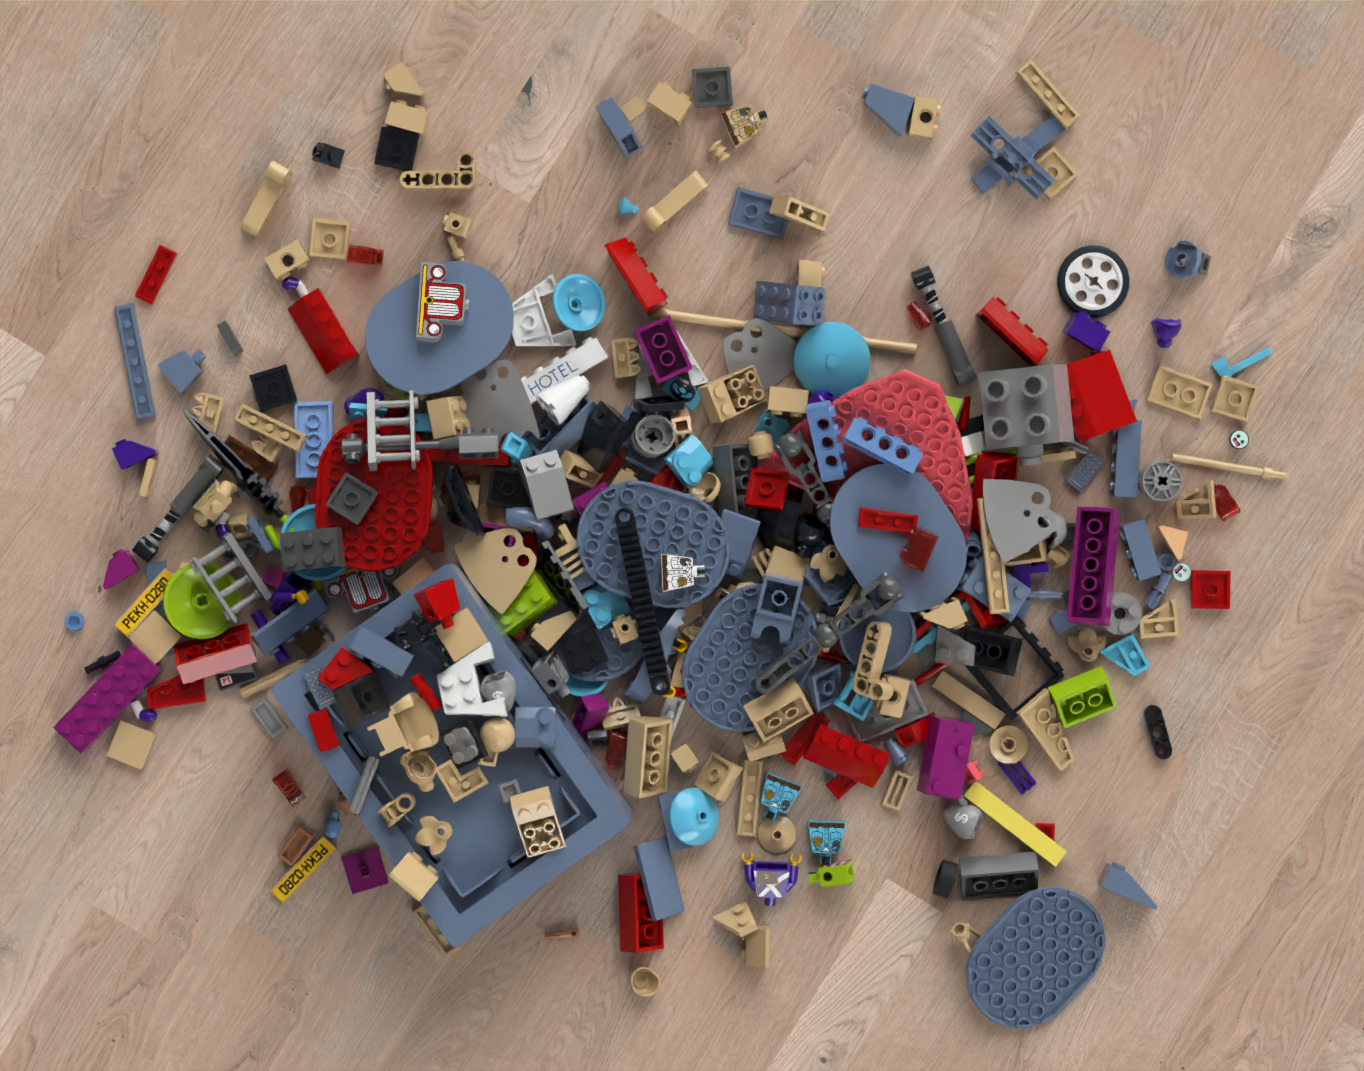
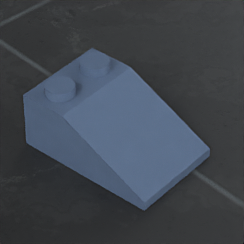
[721,509,760,579]
[1098,862,1158,910]

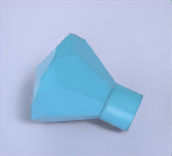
[618,197,639,215]

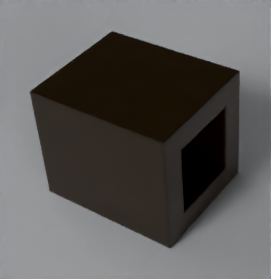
[295,626,327,656]

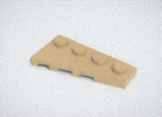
[1016,688,1075,772]

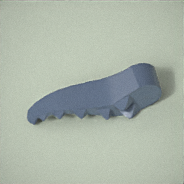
[623,607,687,705]

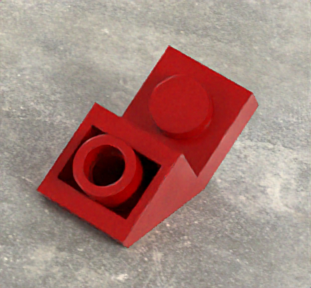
[894,712,936,748]

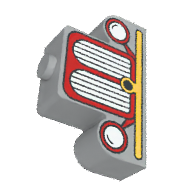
[416,262,469,343]
[322,565,401,613]

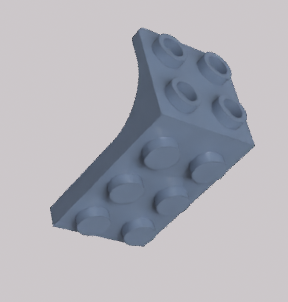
[753,281,825,326]
[956,556,1031,622]

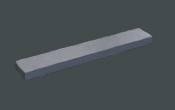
[971,116,1074,193]
[114,303,156,420]

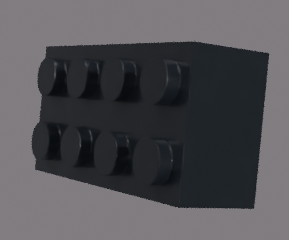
[486,466,568,517]

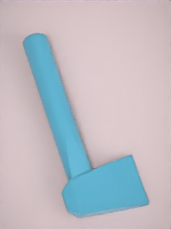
[1211,347,1272,378]

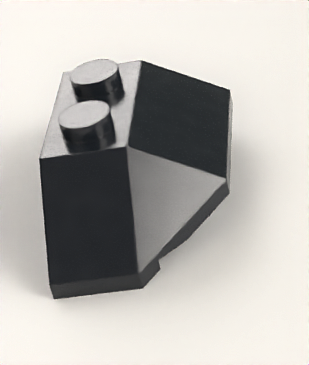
[440,462,486,536]
[757,483,804,553]

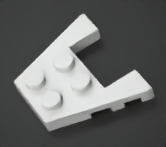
[512,274,577,346]
[635,331,708,399]
[437,642,508,717]

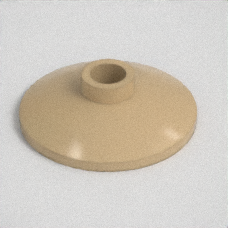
[989,725,1028,764]
[758,815,796,853]

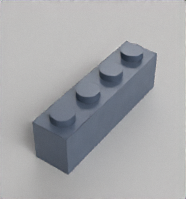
[1109,420,1142,498]

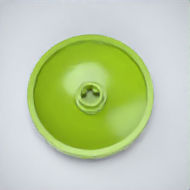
[163,563,241,639]

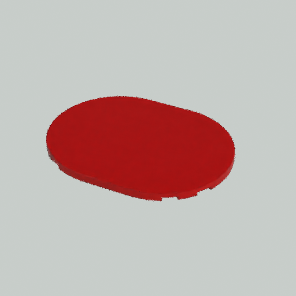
[315,418,433,572]

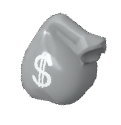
[480,671,516,713]
[943,795,983,839]

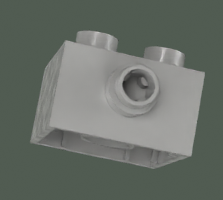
[979,364,1074,466]

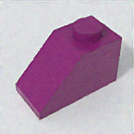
[103,549,141,590]
[572,692,609,736]

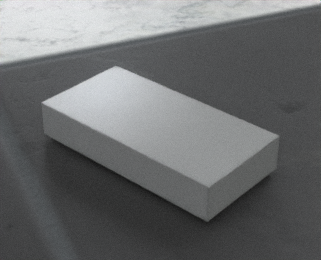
[250,697,288,740]

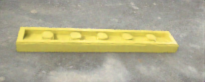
[964,781,1067,867]

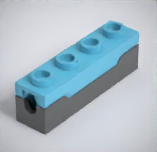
[912,599,978,666]

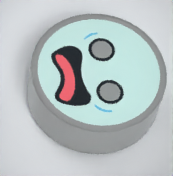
[1171,563,1191,582]

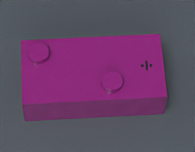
[917,715,975,799]

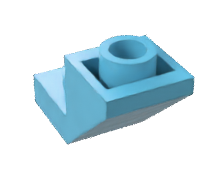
[500,432,535,467]

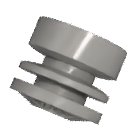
[630,415,675,460]
[1138,461,1183,502]

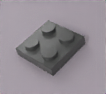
[692,66,733,108]
[325,472,379,526]

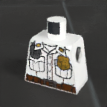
[661,554,705,592]

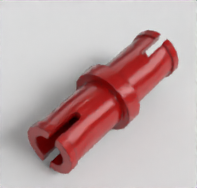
[409,673,442,712]

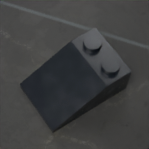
[577,401,635,474]
[960,625,1023,676]

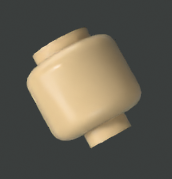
[747,430,774,459]

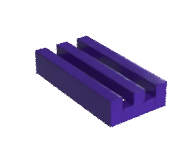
[998,761,1037,795]

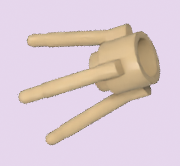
[950,923,982,955]

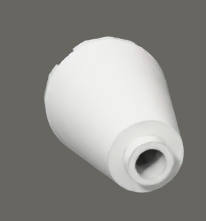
[535,375,590,425]

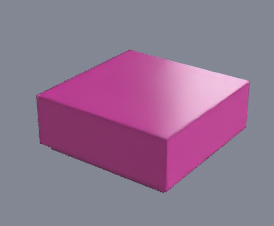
[262,565,286,588]

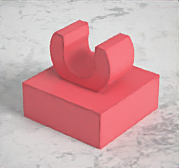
[964,760,984,785]

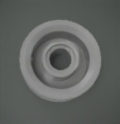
[1102,592,1142,635]

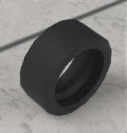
[933,859,958,898]

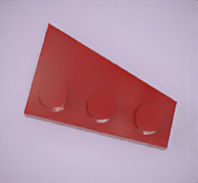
[147,675,207,710]

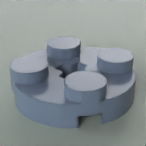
[1165,241,1202,280]

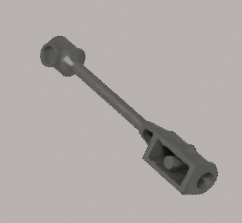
[342,428,499,464]

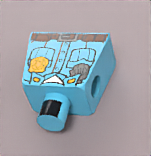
[761,772,802,821]
[808,820,845,864]

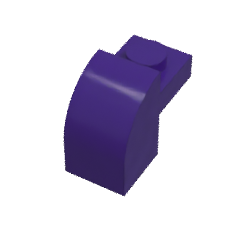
[1010,561,1049,589]

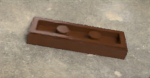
[225,435,278,482]

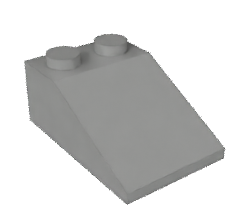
[518,450,574,520]

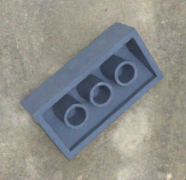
[523,395,597,458]
[251,589,327,656]

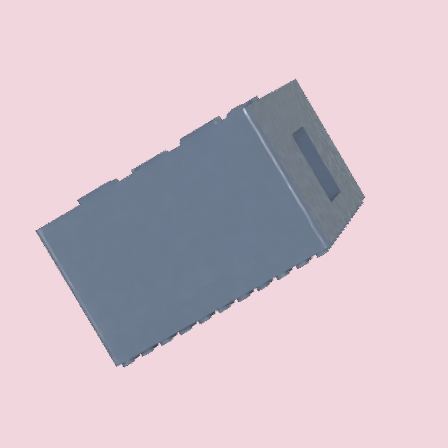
[272,564,632,947]

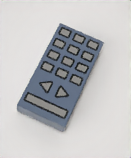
[1065,451,1104,492]
[303,665,339,710]

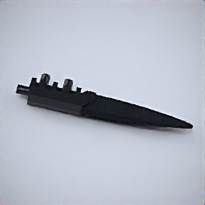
[183,410,285,518]

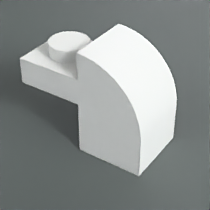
[961,432,986,457]

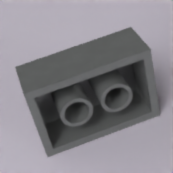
[279,527,346,572]

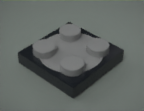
[440,719,489,769]

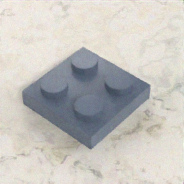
[247,516,276,553]

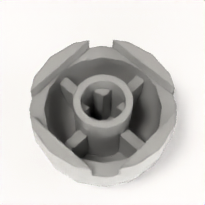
[1038,510,1067,550]

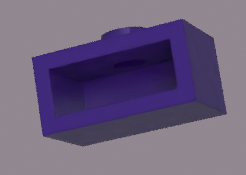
[1062,311,1110,352]

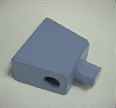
[157,349,206,394]

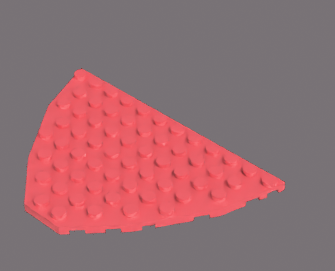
[757,369,973,558]

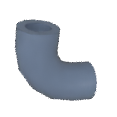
[506,507,555,540]

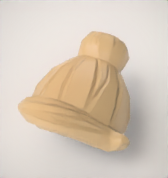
[400,750,437,792]

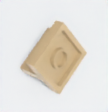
[555,523,578,558]
[694,751,743,802]

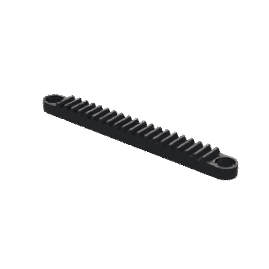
[615,507,671,696]

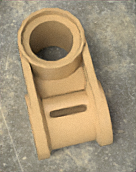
[377,792,416,827]

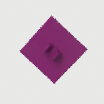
[341,847,389,894]

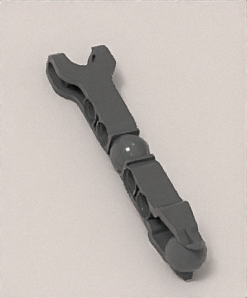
[773,430,833,534]
[755,571,905,694]

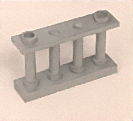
[367,390,420,471]
[189,532,272,623]

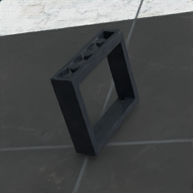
[964,617,1065,720]

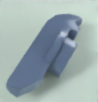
[556,516,580,532]

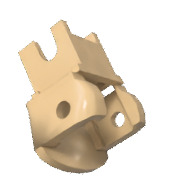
[367,692,439,757]

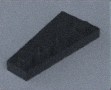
[535,540,589,621]

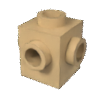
[610,614,639,645]

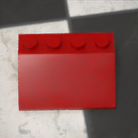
[976,297,1049,367]
[1067,350,1137,442]

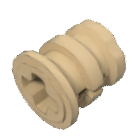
[705,139,730,165]

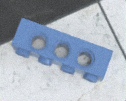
[806,400,849,482]
[842,417,923,477]

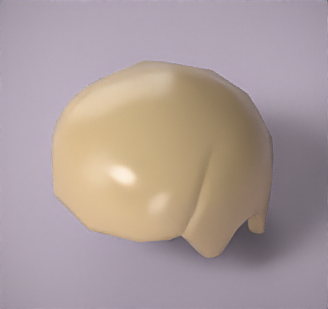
[629,967,660,997]

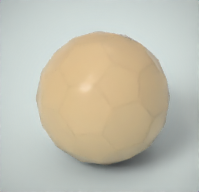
[480,717,515,752]

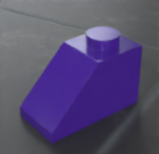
[112,439,159,470]

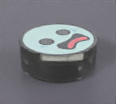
[1229,430,1249,449]

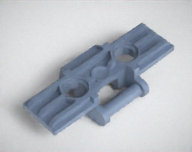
[970,116,1055,200]

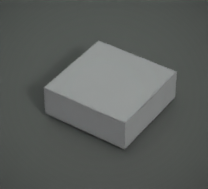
[498,779,522,804]

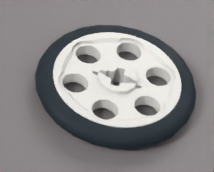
[1057,245,1130,318]

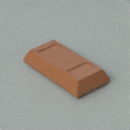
[277,825,315,867]

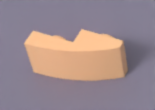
[391,557,435,595]

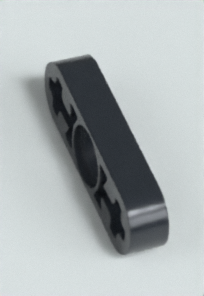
[1144,705,1172,759]

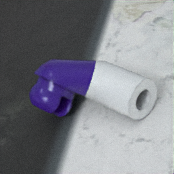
[282,277,308,298]
[215,511,231,539]
[131,700,157,723]

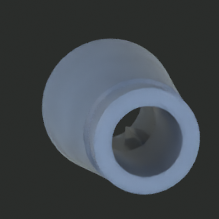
[966,532,982,557]
[883,737,909,767]

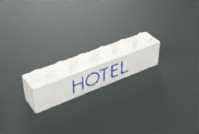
[521,337,608,405]

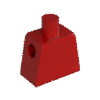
[413,578,460,629]

